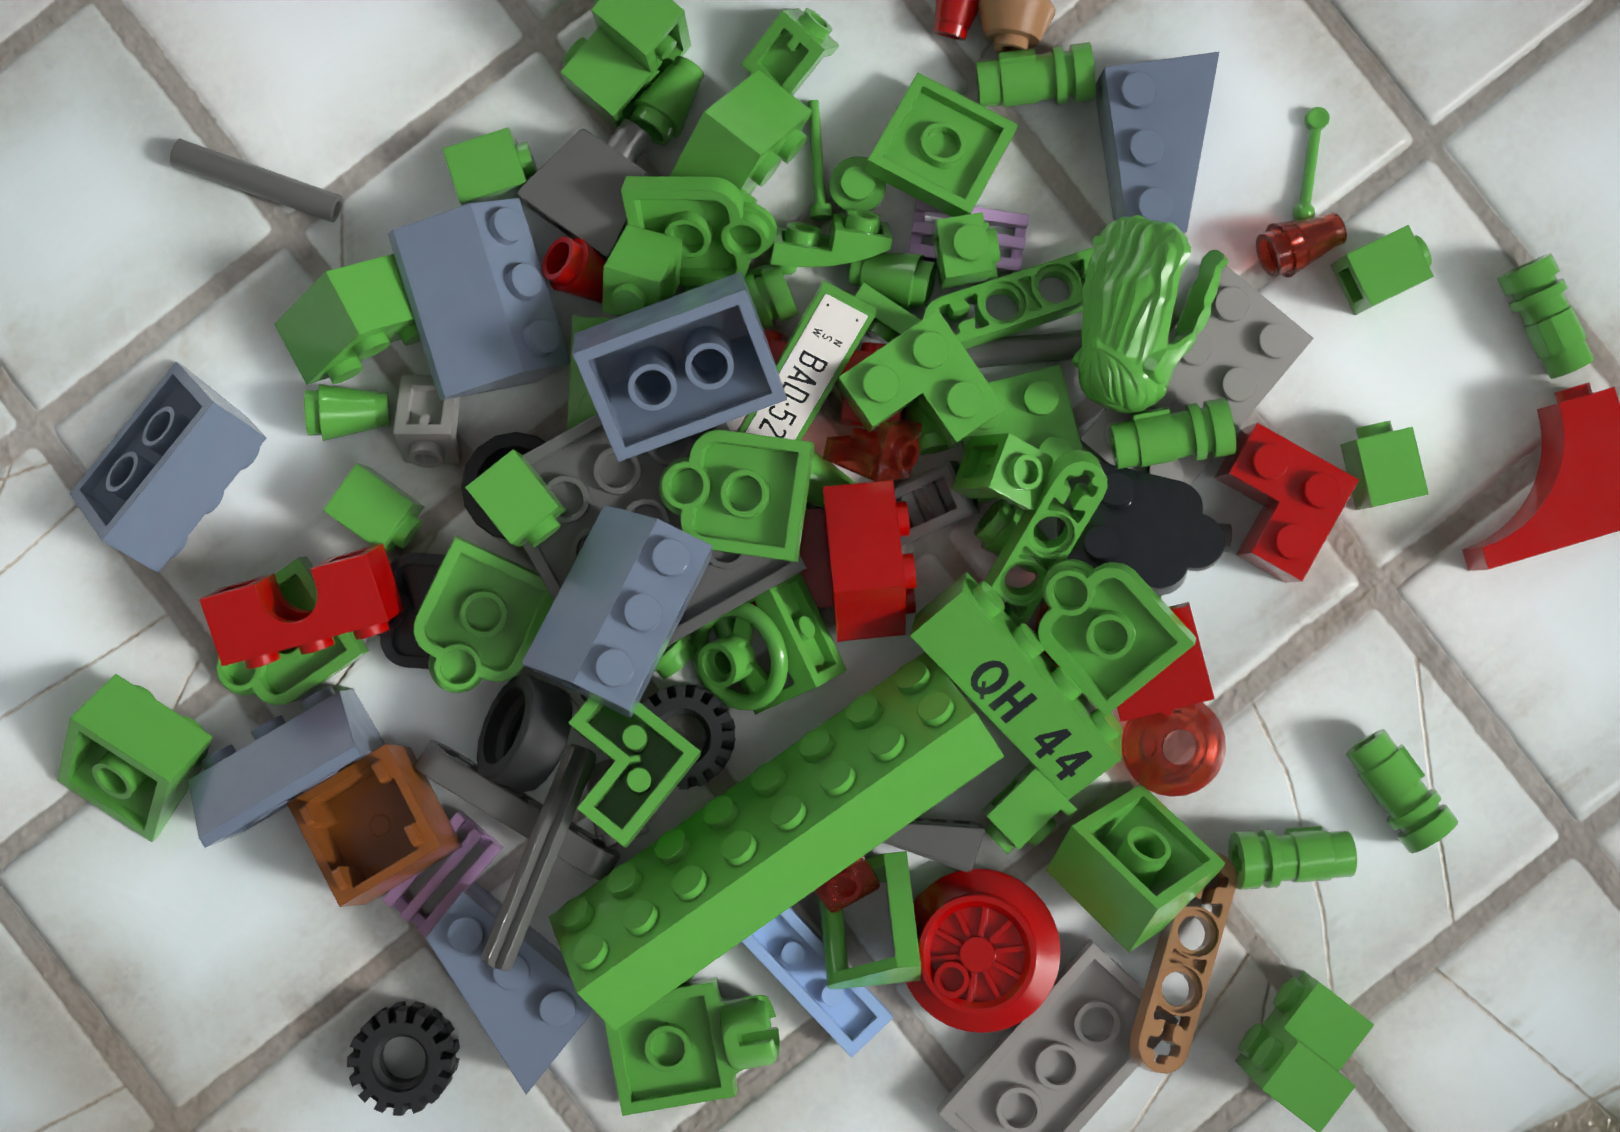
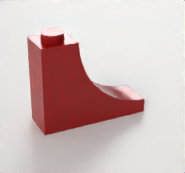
[1462,382,1620,571]

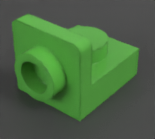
[741,8,839,96]
[845,282,921,344]
[951,433,1053,510]

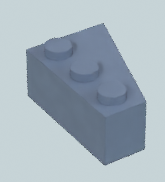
[1095,51,1220,234]
[426,882,594,1095]

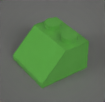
[57,674,213,842]
[1046,784,1225,953]

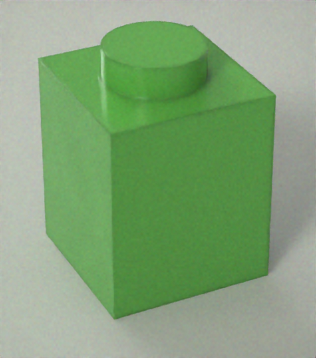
[442,127,538,206]
[602,224,683,317]
[1330,225,1434,315]
[1340,420,1429,510]
[465,449,566,548]
[323,463,425,552]

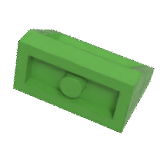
[713,573,847,715]
[817,851,921,989]

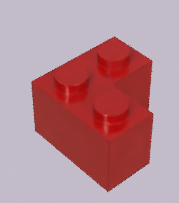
[1214,423,1359,583]
[823,480,917,642]

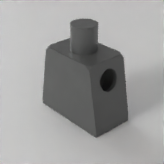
[517,118,652,260]

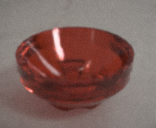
[1122,702,1226,797]

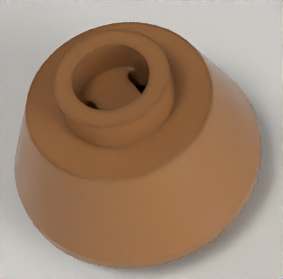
[978,0,1055,53]

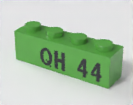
[910,572,1123,800]

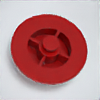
[906,868,1061,1033]

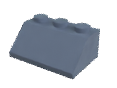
[388,198,570,401]
[572,271,787,462]
[70,361,267,573]
[522,505,712,718]
[188,686,385,848]

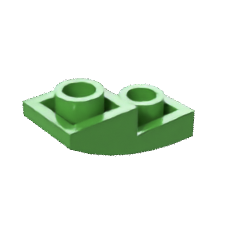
[769,209,893,267]

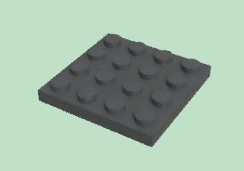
[523,414,807,646]

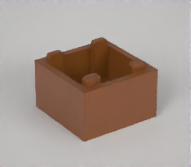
[287,744,463,907]

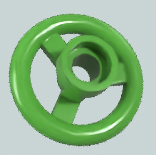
[691,602,788,711]

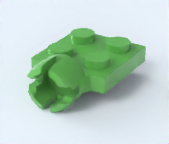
[604,977,780,1116]

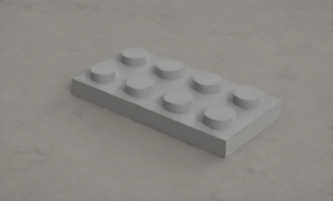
[1080,265,1314,485]
[936,939,1179,1132]

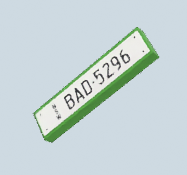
[736,280,876,440]

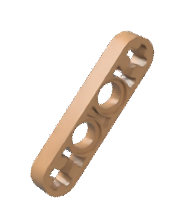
[1129,852,1237,1074]

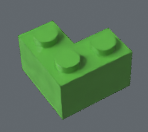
[560,0,691,129]
[670,69,812,204]
[274,254,421,385]
[836,309,1006,448]
[569,698,701,848]
[1235,971,1374,1132]

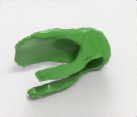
[1072,215,1229,413]

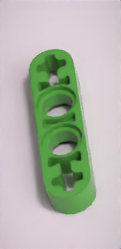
[923,247,1094,350]
[983,450,1107,626]

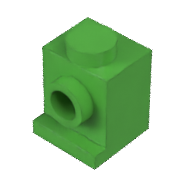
[932,212,1000,290]
[981,763,1077,854]

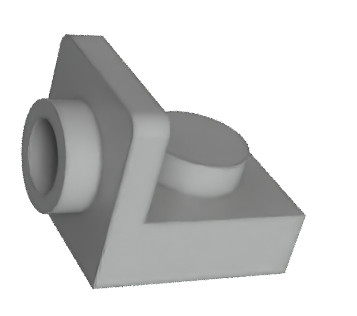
[393,375,461,468]

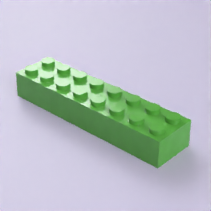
[548,652,1004,1031]

